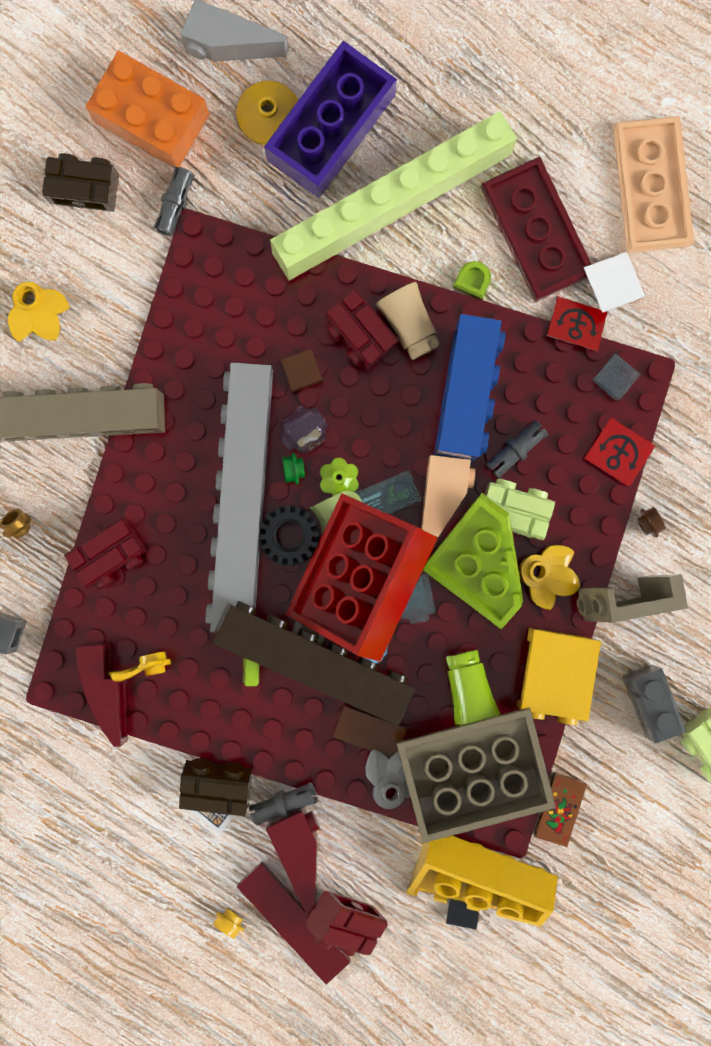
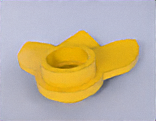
[7,282,70,342]
[519,545,580,610]
[108,652,171,682]

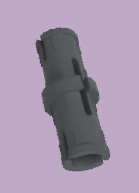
[153,167,195,237]
[485,420,548,479]
[249,782,318,826]

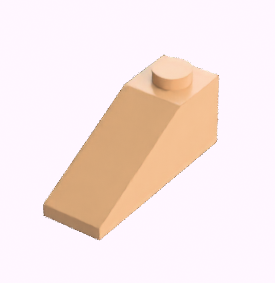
[420,455,475,537]

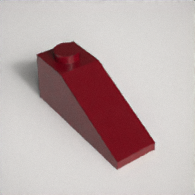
[266,807,320,918]

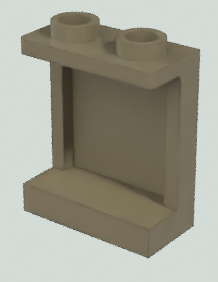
[577,574,688,623]

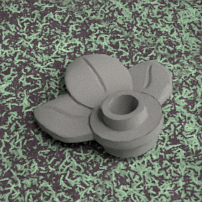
[365,749,411,809]

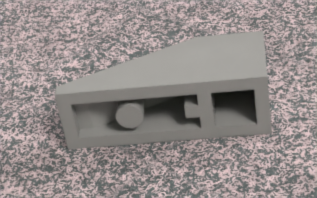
[180,0,288,62]

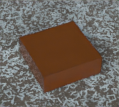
[281,349,323,392]

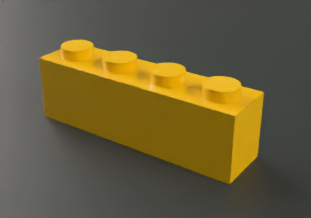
[406,835,558,927]

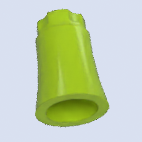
[446,650,501,725]

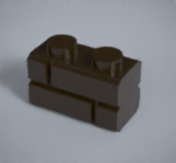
[42,153,119,212]
[179,758,252,817]

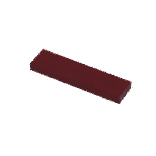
[237,861,351,985]

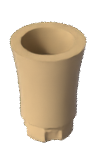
[375,282,441,360]

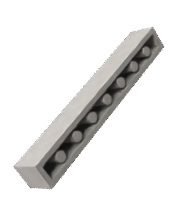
[206,362,273,632]

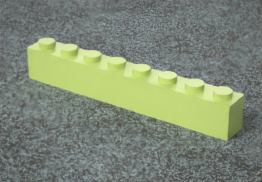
[270,111,517,281]

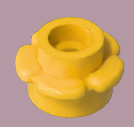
[213,908,244,939]

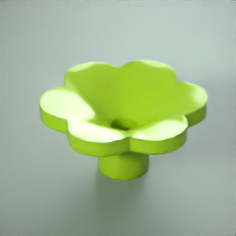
[320,458,359,496]

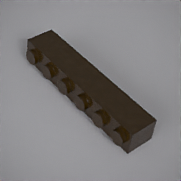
[210,601,415,726]

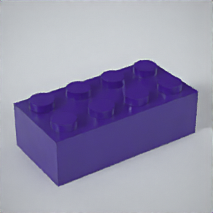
[264,41,397,199]

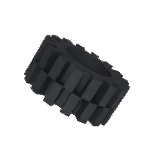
[259,505,320,566]

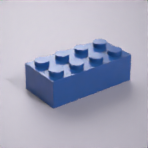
[434,314,506,463]

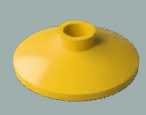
[236,81,298,145]

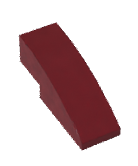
[76,643,128,747]

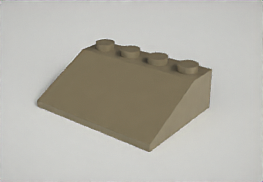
[396,707,556,843]

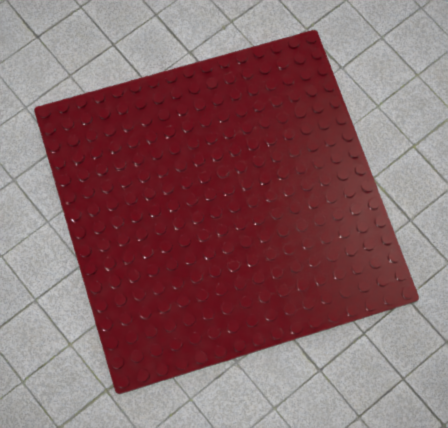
[26,209,675,858]

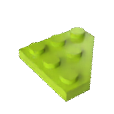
[423,493,523,629]

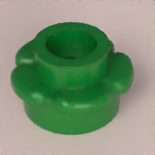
[282,452,305,485]

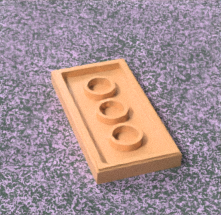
[613,116,694,253]

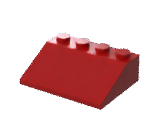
[285,493,438,662]

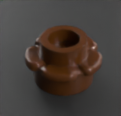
[637,507,666,538]

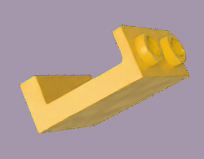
[517,628,601,725]

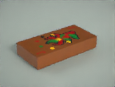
[534,772,587,847]

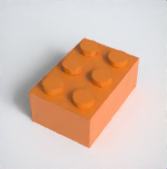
[85,50,210,168]

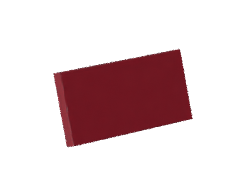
[480,156,592,302]

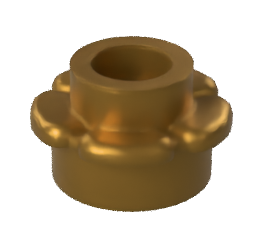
[0,508,32,539]

